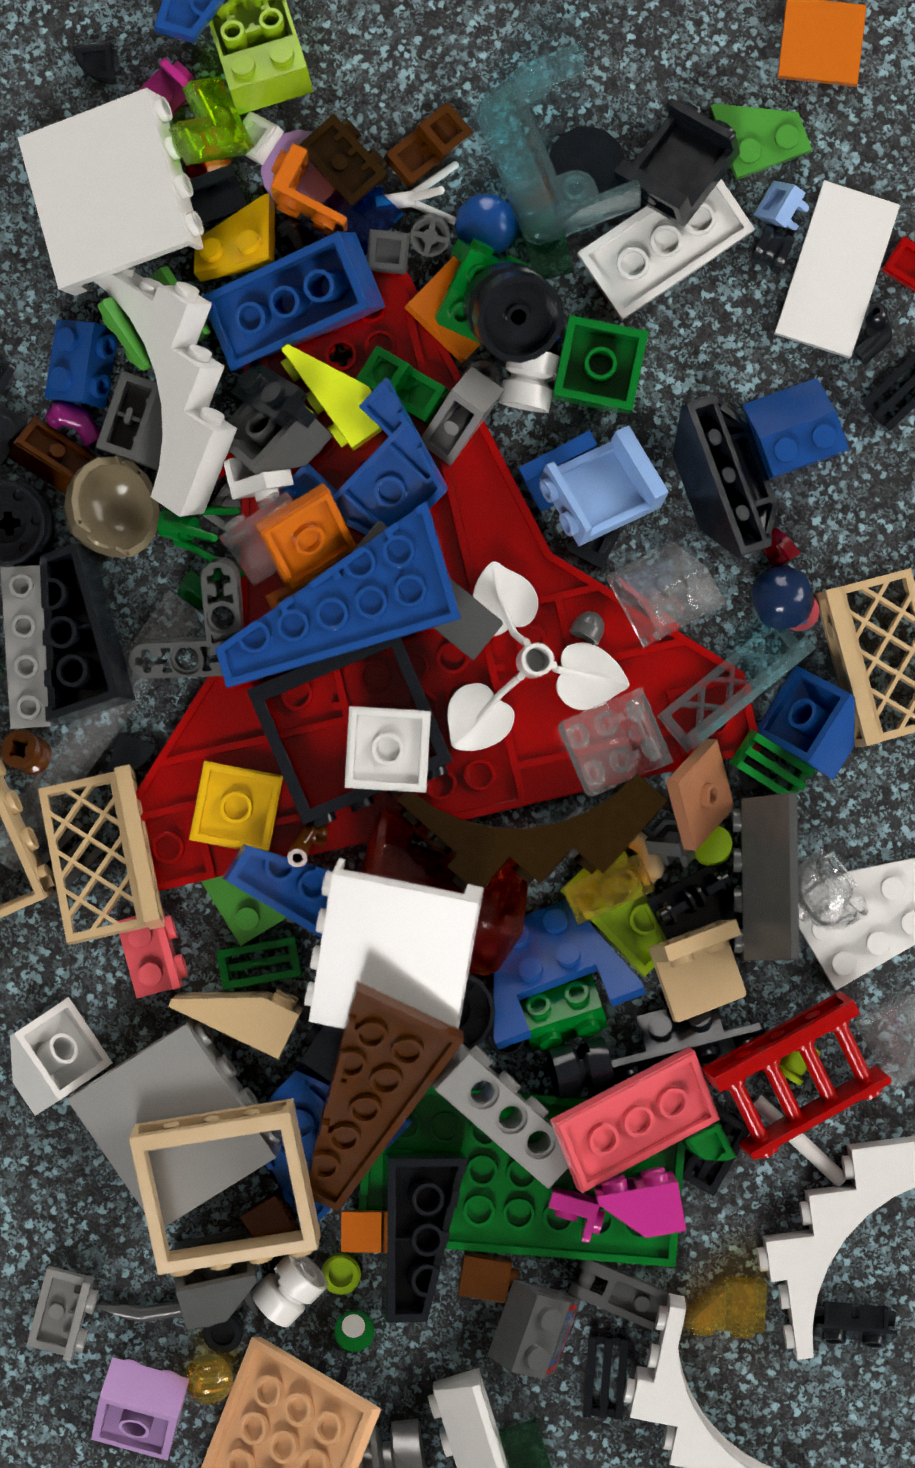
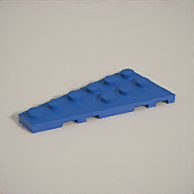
[215,501,462,688]

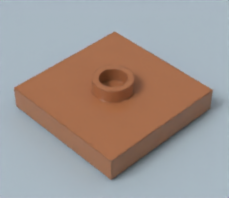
[666,738,734,851]

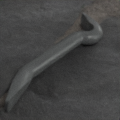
[97,1288,259,1323]

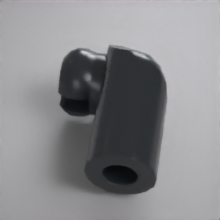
[853,303,893,365]

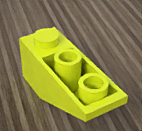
[280,344,383,451]

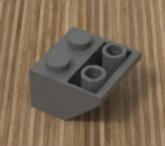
[96,371,162,471]

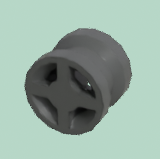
[410,213,450,257]

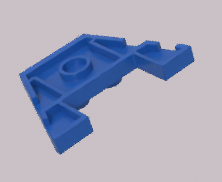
[279,378,449,535]
[494,899,646,1050]
[265,1066,412,1224]

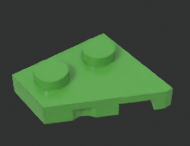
[709,103,812,180]
[201,876,287,946]

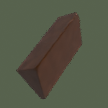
[9,416,98,494]

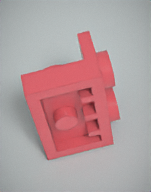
[118,908,188,999]

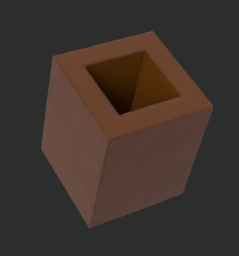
[241,1190,301,1258]
[458,1251,518,1303]

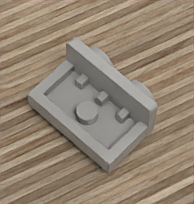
[27,1266,99,1362]

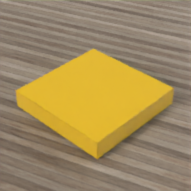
[189,761,283,852]

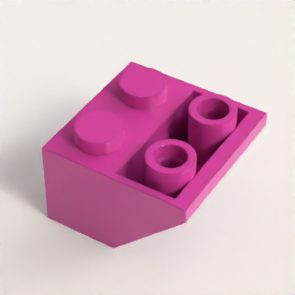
[594,1166,687,1238]

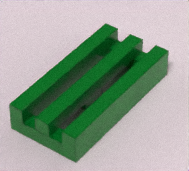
[730,729,816,800]
[216,936,303,990]

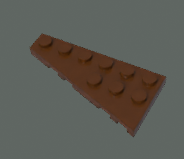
[308,981,464,1211]

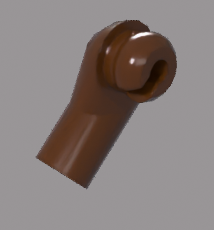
[287,821,328,868]

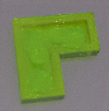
[169,76,254,166]

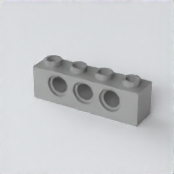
[0,565,57,729]
[432,1043,568,1189]

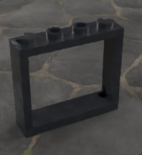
[247,637,453,828]

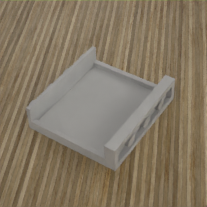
[67,1016,282,1227]

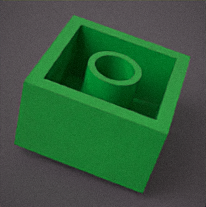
[552,315,649,416]

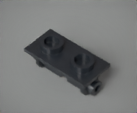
[813,1301,897,1348]

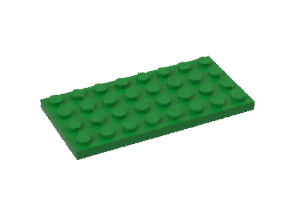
[358,1086,685,1267]

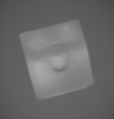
[606,541,726,647]

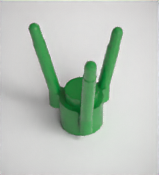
[157,506,245,578]

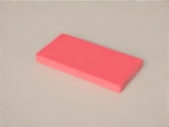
[550,1047,720,1193]

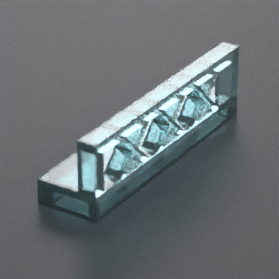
[657,626,816,753]

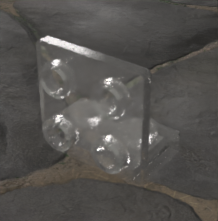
[219,492,294,586]

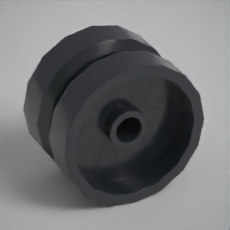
[462,261,564,363]

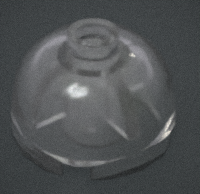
[798,848,868,931]

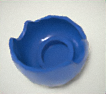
[454,194,520,254]

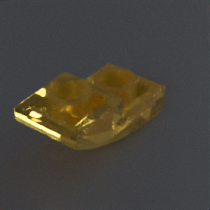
[562,853,655,925]

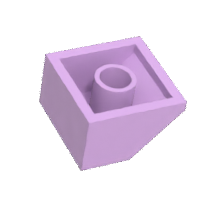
[91,1357,190,1461]

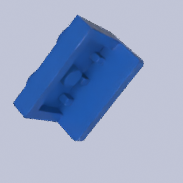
[44,319,117,408]

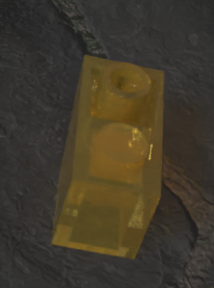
[683,1276,767,1339]

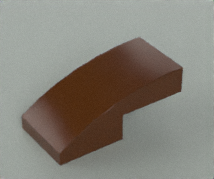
[383,102,474,189]

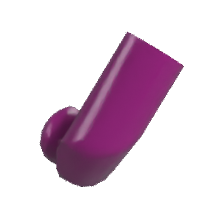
[46,401,100,448]

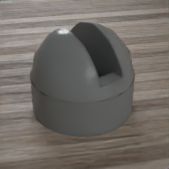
[569,611,605,645]

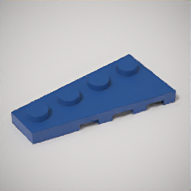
[222,844,333,938]

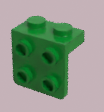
[435,238,529,345]
[520,974,608,1052]

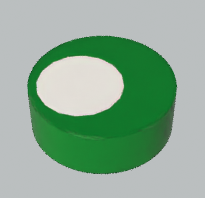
[334,1309,375,1352]

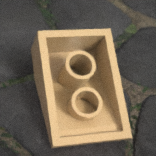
[168,989,303,1059]

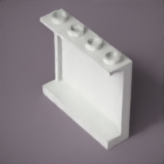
[18,88,204,296]
[304,858,484,1029]

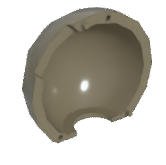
[64,455,160,558]

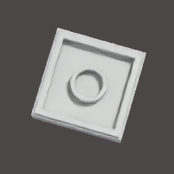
[345,706,431,793]

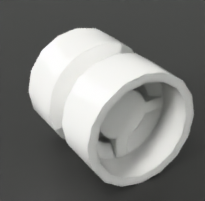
[499,352,560,413]
[252,1254,328,1327]

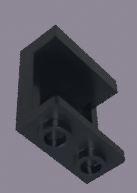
[614,98,740,227]

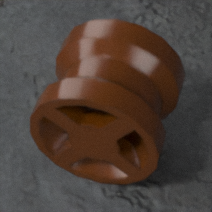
[1,729,52,776]

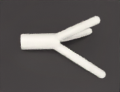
[376,161,459,225]

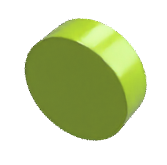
[695,825,732,867]
[321,1253,361,1295]

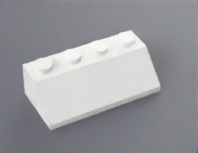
[428,1368,510,1468]

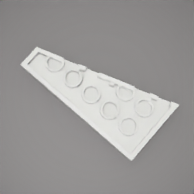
[798,858,915,990]

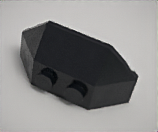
[672,394,777,558]

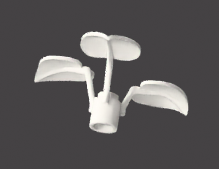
[447,561,629,751]

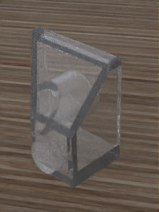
[853,985,915,1091]

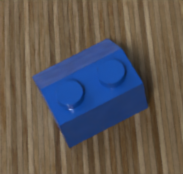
[742,378,849,480]

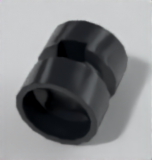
[546,1036,614,1099]

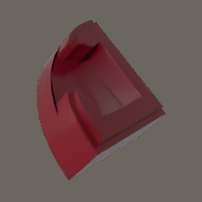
[763,527,801,567]

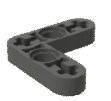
[129,557,245,679]

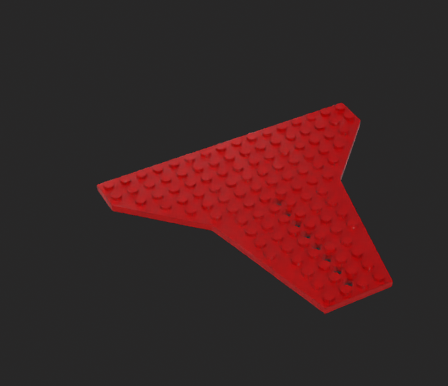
[136,271,762,891]

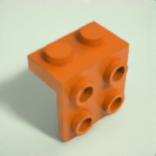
[270,143,348,236]

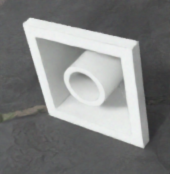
[10,997,113,1116]

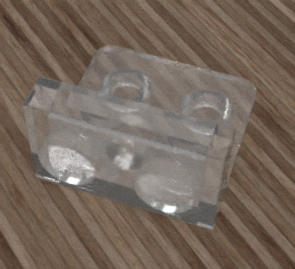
[558,687,673,797]

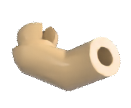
[629,832,665,885]

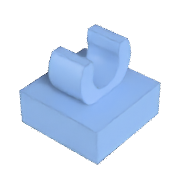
[754,180,809,230]

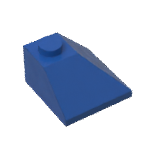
[757,665,855,780]

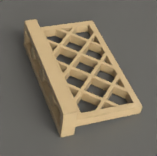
[814,568,915,748]
[38,764,166,945]

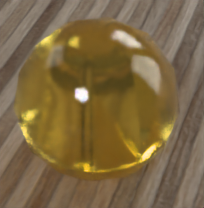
[186,1353,234,1405]

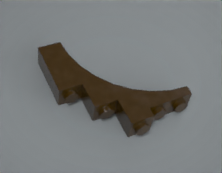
[397,774,668,892]

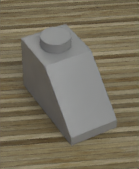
[421,366,504,466]

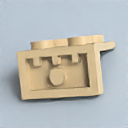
[648,919,746,1022]

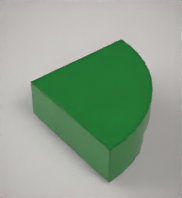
[681,1121,736,1161]

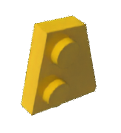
[194,193,275,282]

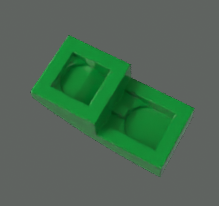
[356,345,450,425]

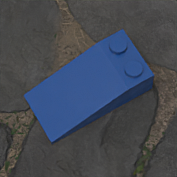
[201,231,386,371]

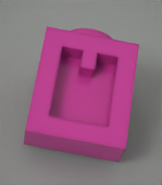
[138,57,196,117]
[548,1185,605,1243]

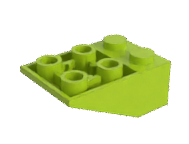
[209,0,314,115]

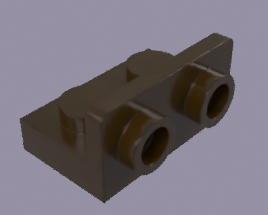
[298,114,388,208]

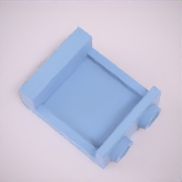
[539,425,669,546]

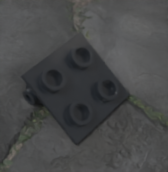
[646,866,741,945]

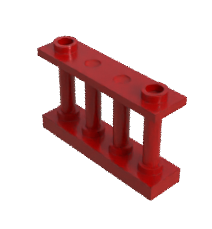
[702,991,893,1160]

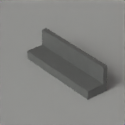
[353,521,503,661]

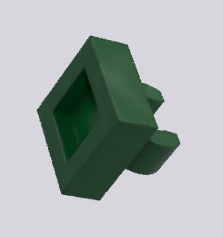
[176,569,224,614]

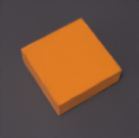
[341,1210,382,1253]

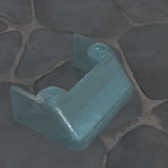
[476,41,641,245]

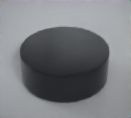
[203,1313,244,1353]

